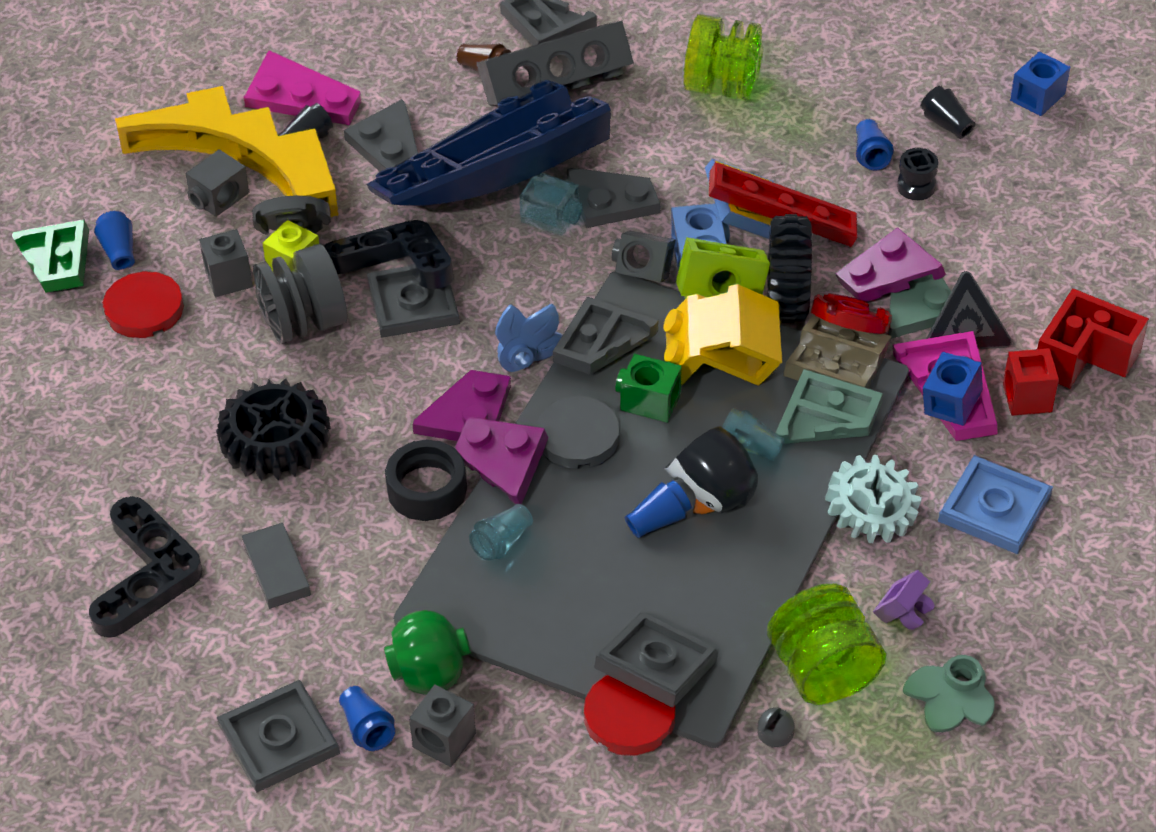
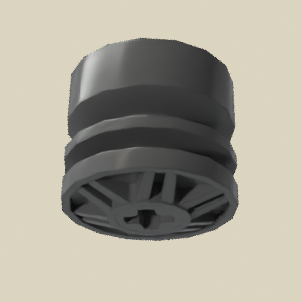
[253,243,348,344]

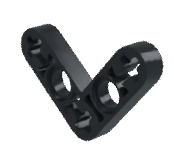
[323,220,454,289]
[89,496,202,638]

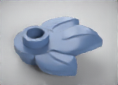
[495,304,563,372]

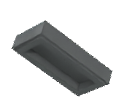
[242,522,311,609]

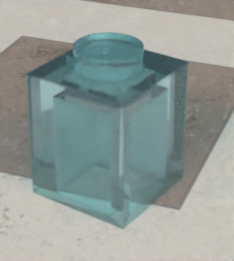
[520,173,582,236]

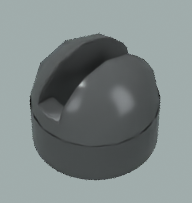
[757,707,795,747]

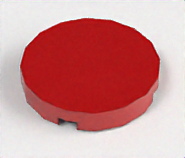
[102,271,184,338]
[811,293,892,334]
[584,675,675,756]

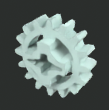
[825,455,921,543]

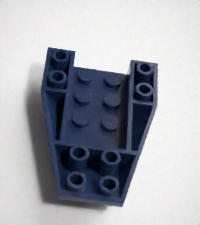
[367,80,611,206]

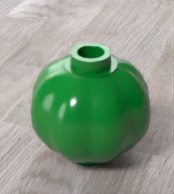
[384,610,471,695]

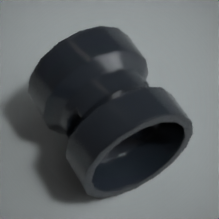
[897,148,939,201]

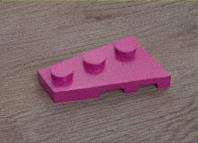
[244,50,361,125]
[892,331,998,441]

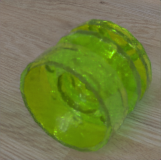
[683,14,763,101]
[767,583,887,705]

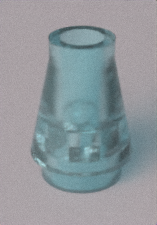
[722,408,785,461]
[469,504,533,561]

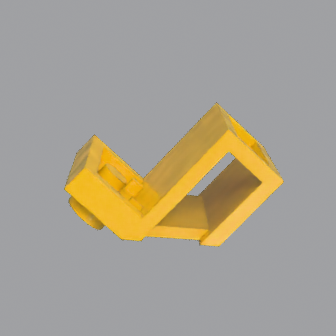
[663,284,782,386]

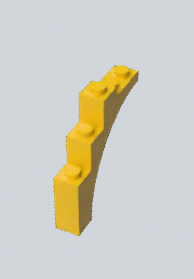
[115,86,339,217]

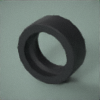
[385,439,467,521]

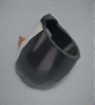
[664,426,759,514]

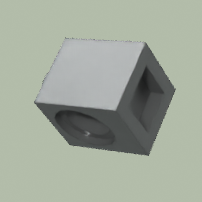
[185,149,250,217]
[199,229,253,297]
[612,230,676,282]
[409,684,476,767]

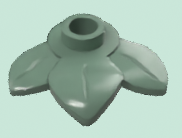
[903,655,994,732]

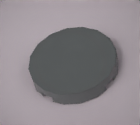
[252,195,331,235]
[537,396,620,469]

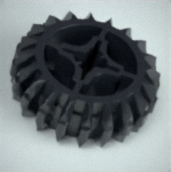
[768,214,812,323]
[216,378,331,481]

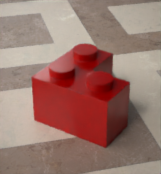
[1037,288,1149,389]

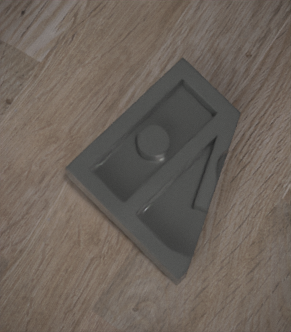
[500,0,597,46]
[344,99,418,172]
[567,168,661,228]

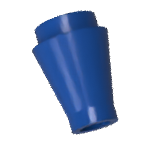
[856,119,894,170]
[94,211,135,270]
[624,480,692,538]
[339,686,395,751]

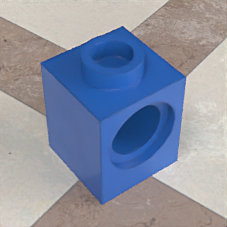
[1010,51,1070,116]
[923,352,983,426]

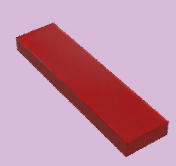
[709,162,858,247]

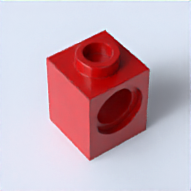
[1003,348,1059,416]

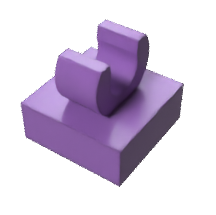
[873,570,935,630]

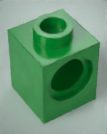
[615,354,682,423]

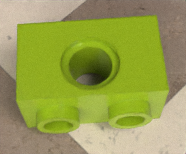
[676,237,770,299]

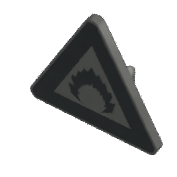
[926,271,1012,349]

